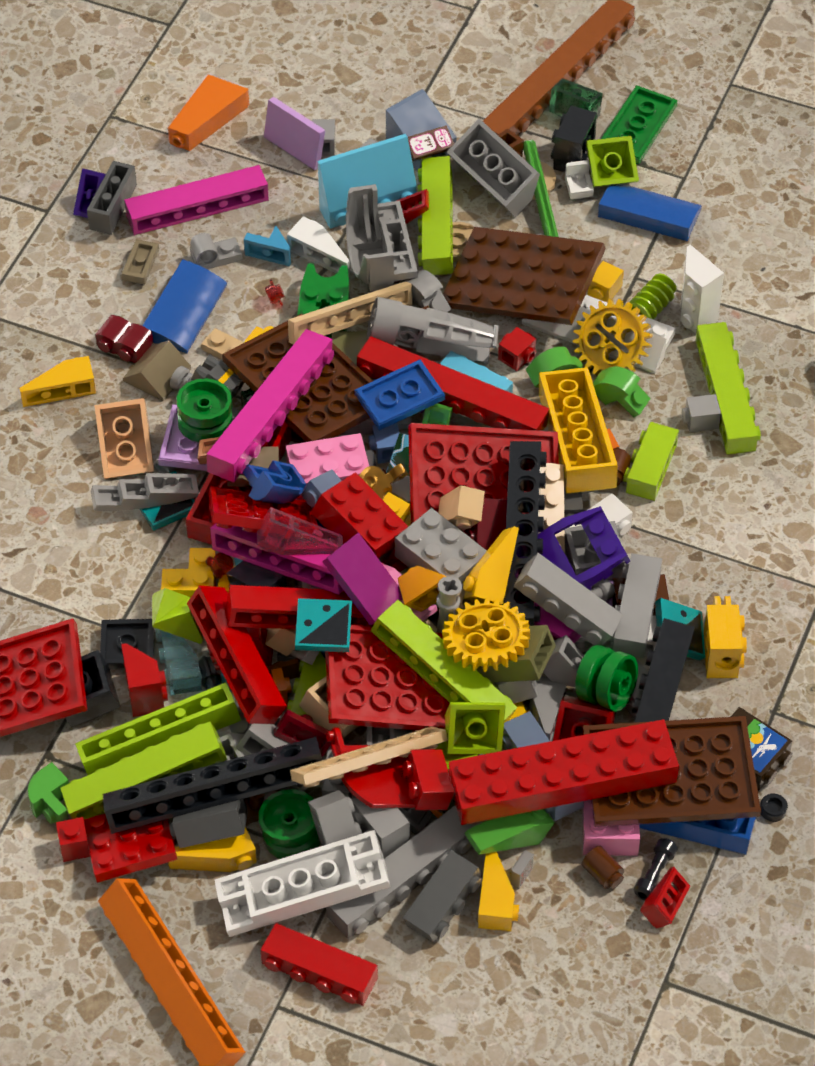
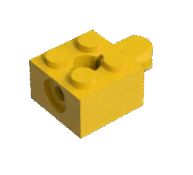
[704,596,747,678]

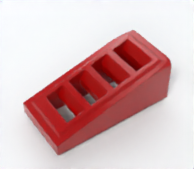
[396,189,429,224]
[640,867,690,928]

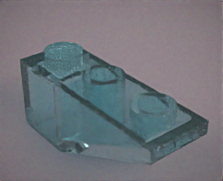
[155,628,202,695]

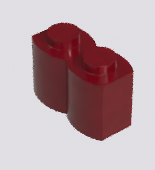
[95,315,153,363]

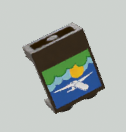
[730,707,793,791]

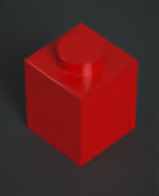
[56,817,90,862]

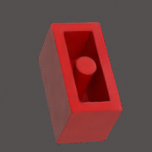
[402,749,454,810]

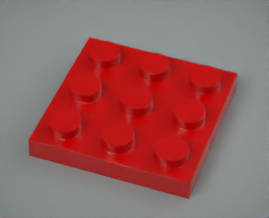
[84,814,178,883]

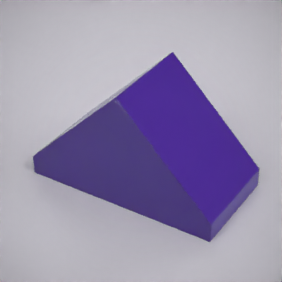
[73,168,106,218]

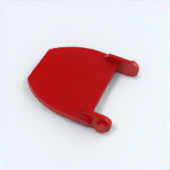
[326,727,419,808]

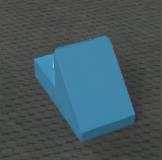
[244,226,291,266]

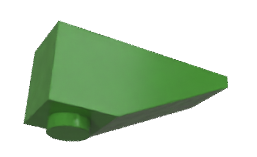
[465,809,555,855]

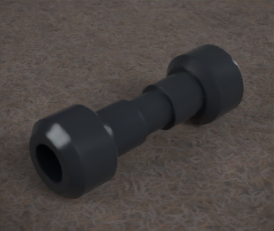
[633,838,678,900]

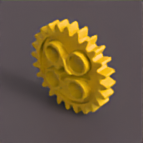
[572,299,653,375]
[442,598,530,672]

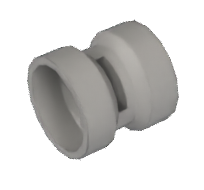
[170,366,193,391]

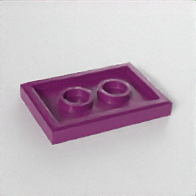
[322,532,403,626]

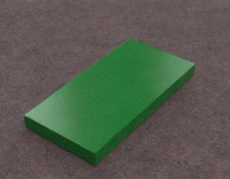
[601,85,678,165]

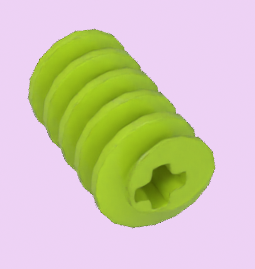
[629,273,677,319]

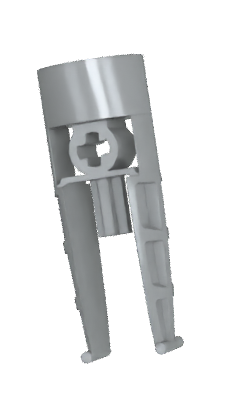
[367,297,499,364]

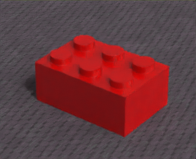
[311,472,408,558]

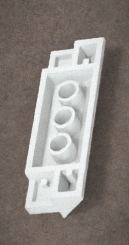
[522,295,676,374]
[215,830,390,937]

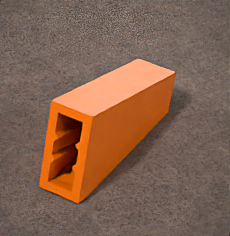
[168,74,249,151]

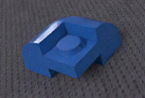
[243,460,306,504]

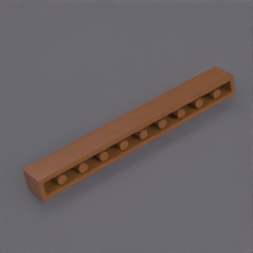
[483,0,635,136]

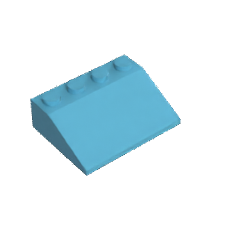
[318,134,417,229]

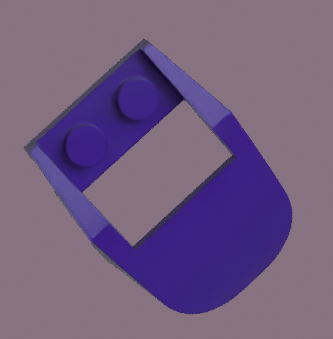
[520,506,630,590]

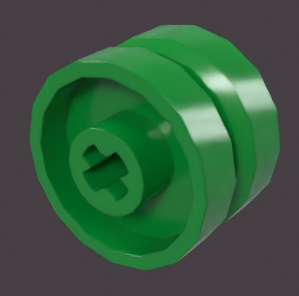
[176,378,233,442]
[575,645,638,712]
[259,789,320,859]

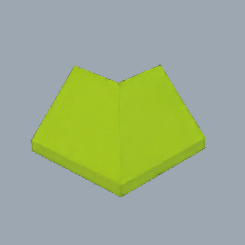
[586,136,639,187]
[152,588,203,644]
[445,702,506,754]

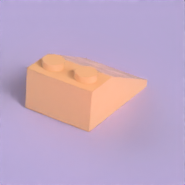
[94,398,154,479]

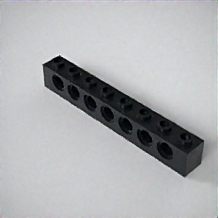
[502,441,547,626]
[103,737,323,834]

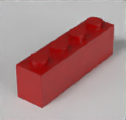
[260,923,378,1006]

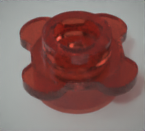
[265,279,285,306]
[206,552,234,579]

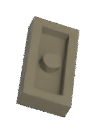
[122,239,159,285]

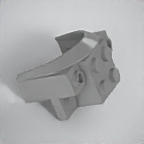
[346,184,418,293]

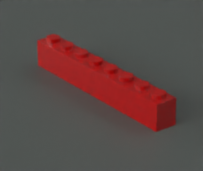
[357,336,550,431]

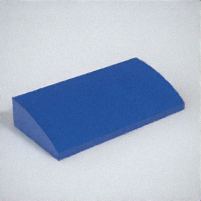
[598,184,702,241]
[143,259,227,353]
[640,817,756,855]

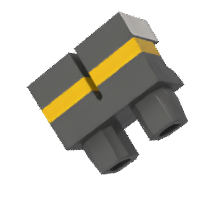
[191,355,244,399]

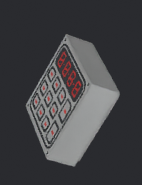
[510,850,534,889]

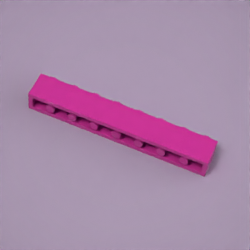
[207,329,334,482]

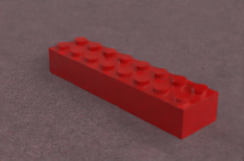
[449,719,679,825]

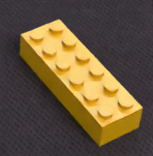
[539,367,618,494]

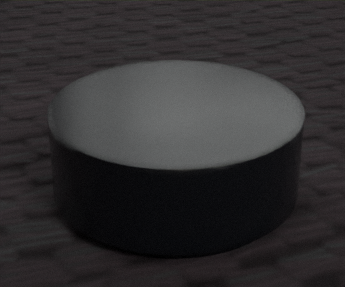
[760,793,788,822]

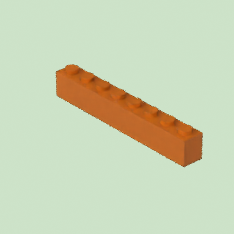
[98,878,246,1066]

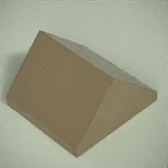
[123,340,191,401]

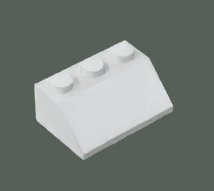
[680,245,724,334]

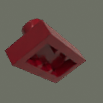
[274,709,331,757]

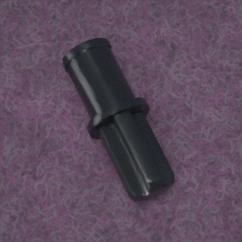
[198,656,222,690]

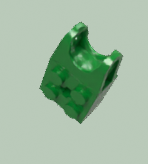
[297,263,350,339]

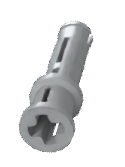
[436,576,462,633]

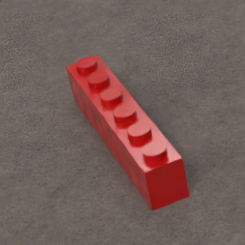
[187,585,287,724]
[226,585,375,630]

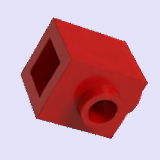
[498,327,536,372]

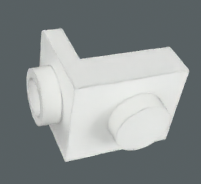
[565,160,594,199]

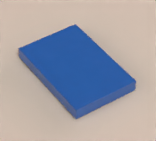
[355,359,445,431]

